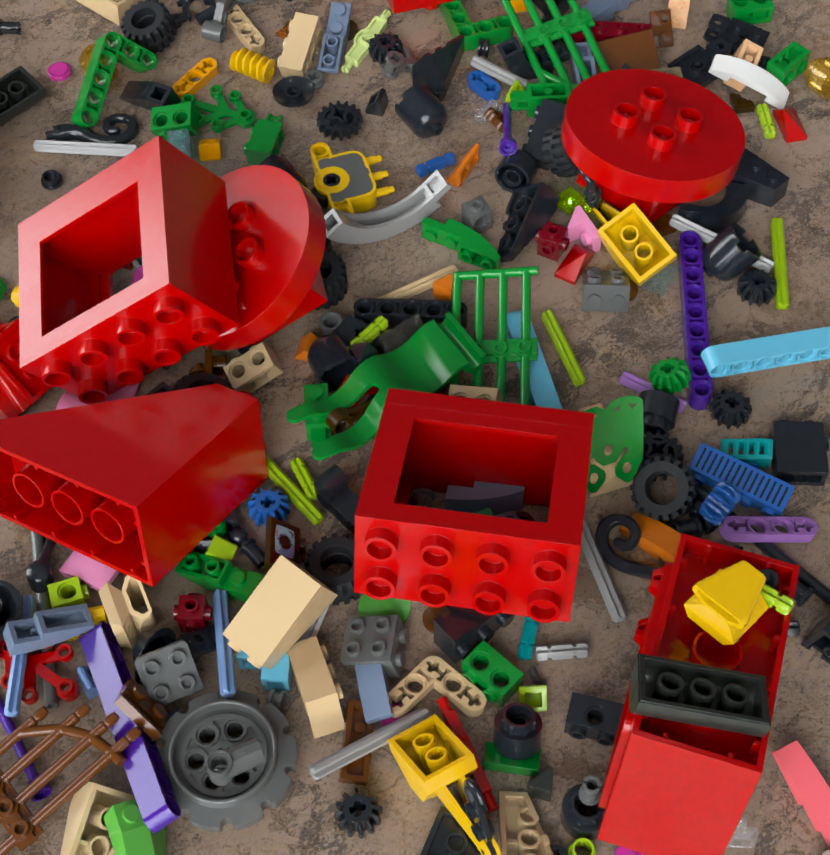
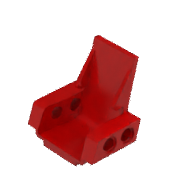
[0,318,51,418]

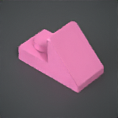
[567,205,601,252]

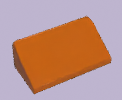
[447,143,480,188]

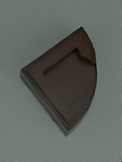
[729,93,755,114]

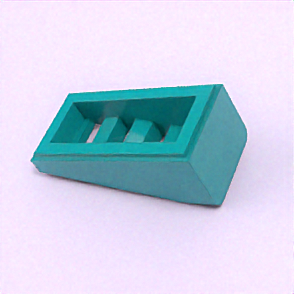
[720,438,773,469]

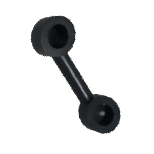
[25,538,57,593]

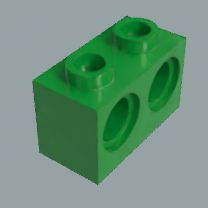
[725,0,774,25]
[766,41,811,87]
[150,102,199,141]
[462,640,524,707]

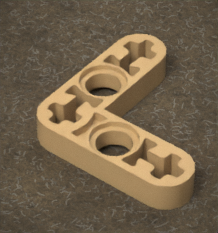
[389,656,486,719]

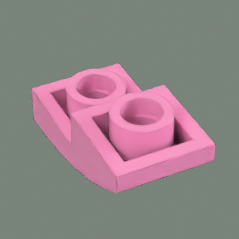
[59,551,119,591]

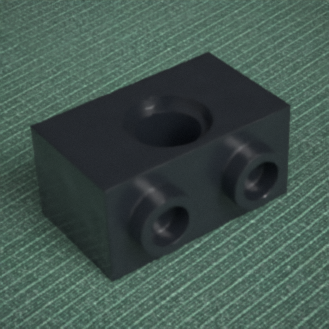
[564,692,624,746]

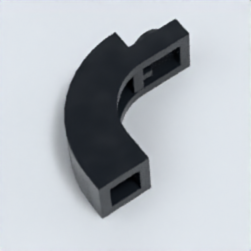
[497,36,570,79]
[678,182,750,233]

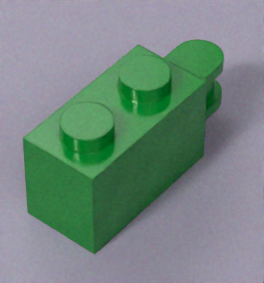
[510,82,570,117]
[244,113,285,165]
[303,383,332,448]

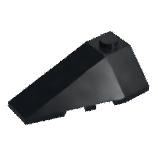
[412,35,464,102]
[497,182,560,263]

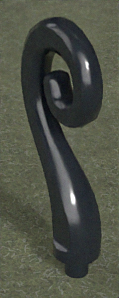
[45,113,139,144]
[595,513,663,580]

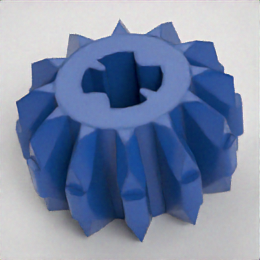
[699,482,742,526]
[247,486,291,528]

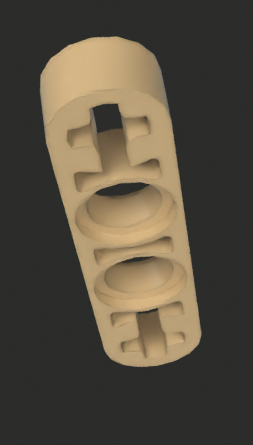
[227,4,266,54]

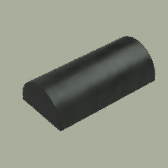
[0,65,47,127]
[629,653,771,737]

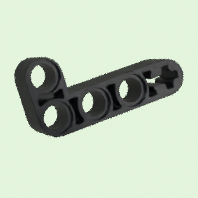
[314,464,360,535]

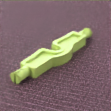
[341,9,391,74]

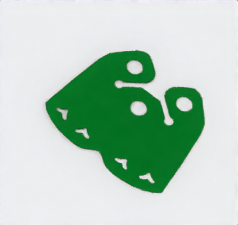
[584,396,644,493]

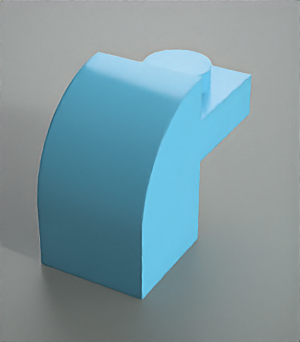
[236,650,292,691]

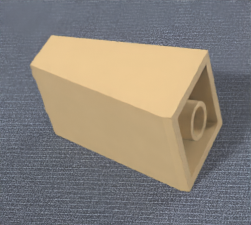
[222,555,337,669]

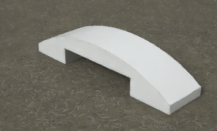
[709,54,790,109]

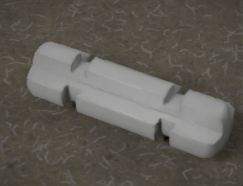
[535,642,588,661]

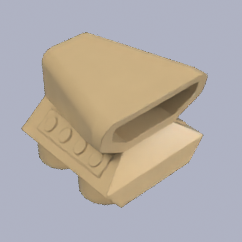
[98,575,157,649]

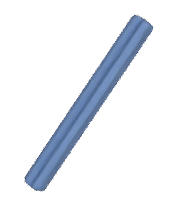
[212,589,236,699]
[4,595,35,717]

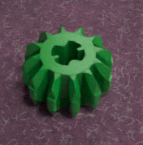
[649,356,691,395]

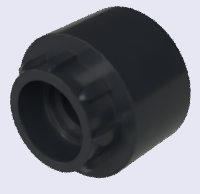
[495,149,537,193]
[636,390,680,436]
[493,703,542,760]
[560,784,604,840]

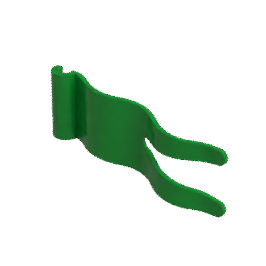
[286,312,486,461]

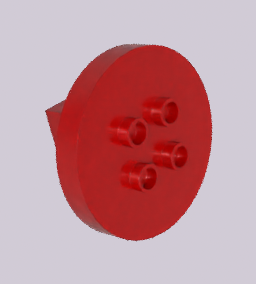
[561,69,746,224]
[203,165,328,351]

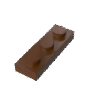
[338,699,374,786]

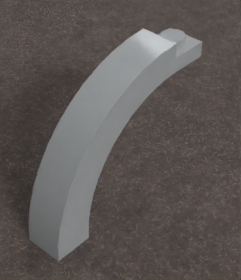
[324,170,452,244]

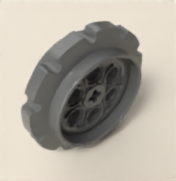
[158,690,298,832]

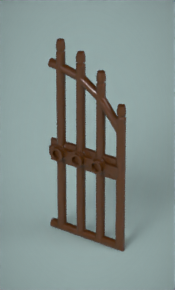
[0,703,142,855]

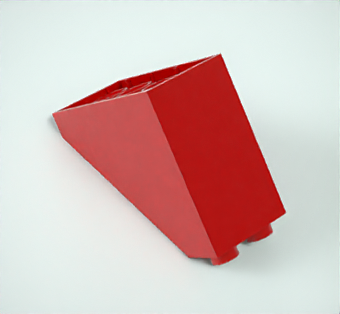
[0,384,268,587]

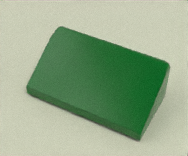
[483,742,541,777]

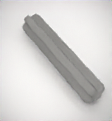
[471,55,528,90]

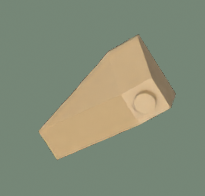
[60,782,135,855]

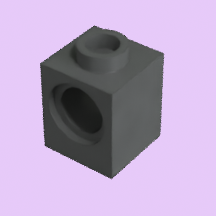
[462,196,493,234]

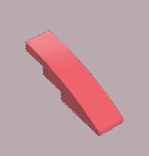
[772,740,830,848]

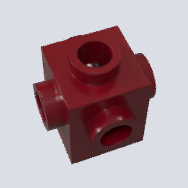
[535,221,570,262]
[173,593,213,633]

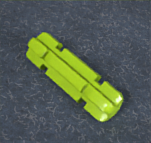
[756,103,777,139]
[350,315,388,345]
[290,457,317,501]
[761,584,795,615]

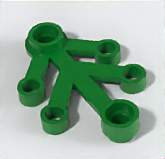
[181,85,256,133]

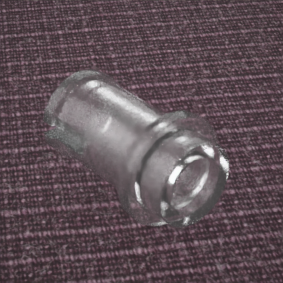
[473,100,499,124]

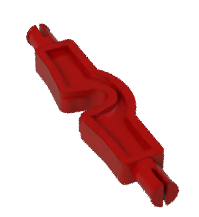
[436,696,499,813]

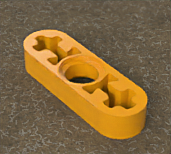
[172,57,219,100]

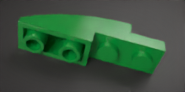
[421,216,500,270]
[175,551,265,603]

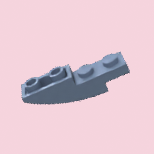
[317,2,352,74]

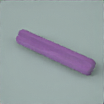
[620,371,687,413]

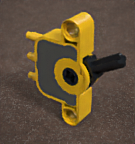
[310,142,395,214]

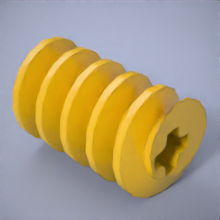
[229,47,276,84]

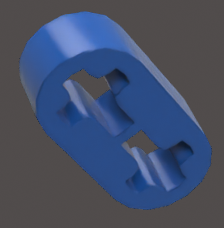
[468,70,501,102]

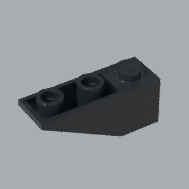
[119,81,181,111]

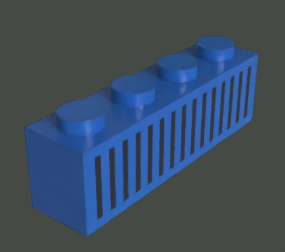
[689,443,795,516]

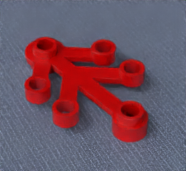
[0,639,81,705]

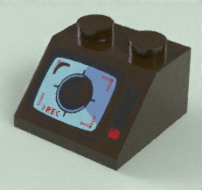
[264,516,307,573]

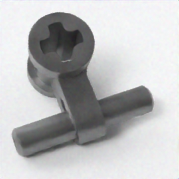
[381,47,417,80]

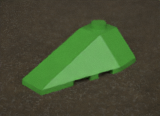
[103,799,167,855]

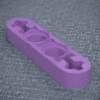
[719,516,818,543]

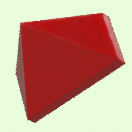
[773,107,807,143]
[554,243,595,285]

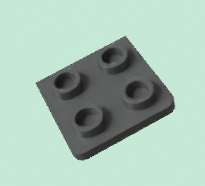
[581,267,630,312]
[340,614,409,678]
[134,640,204,706]

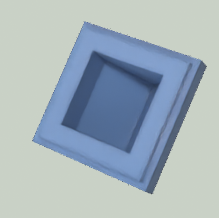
[77,666,99,700]

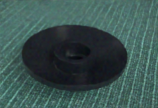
[272,76,314,108]

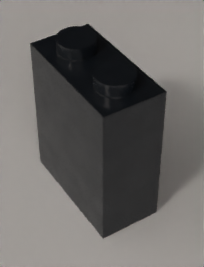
[769,420,829,486]

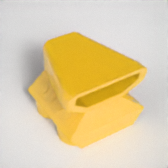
[684,560,769,645]

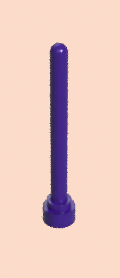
[499,102,517,156]
[0,696,53,802]

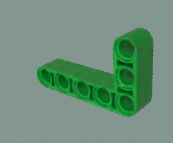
[438,0,513,51]
[72,31,157,129]

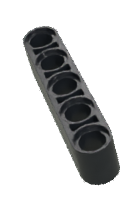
[353,298,468,330]

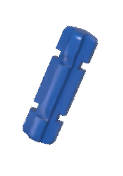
[415,152,456,178]

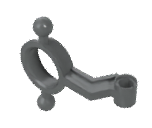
[201,0,258,43]

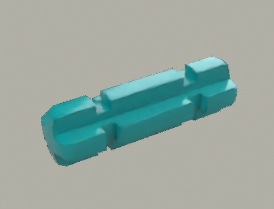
[518,617,539,661]

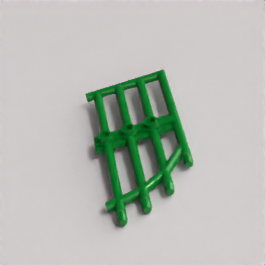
[501,0,611,94]
[449,266,539,405]

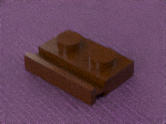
[114,679,170,741]

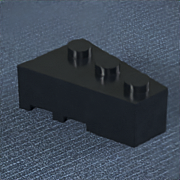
[522,98,566,171]
[725,148,790,208]

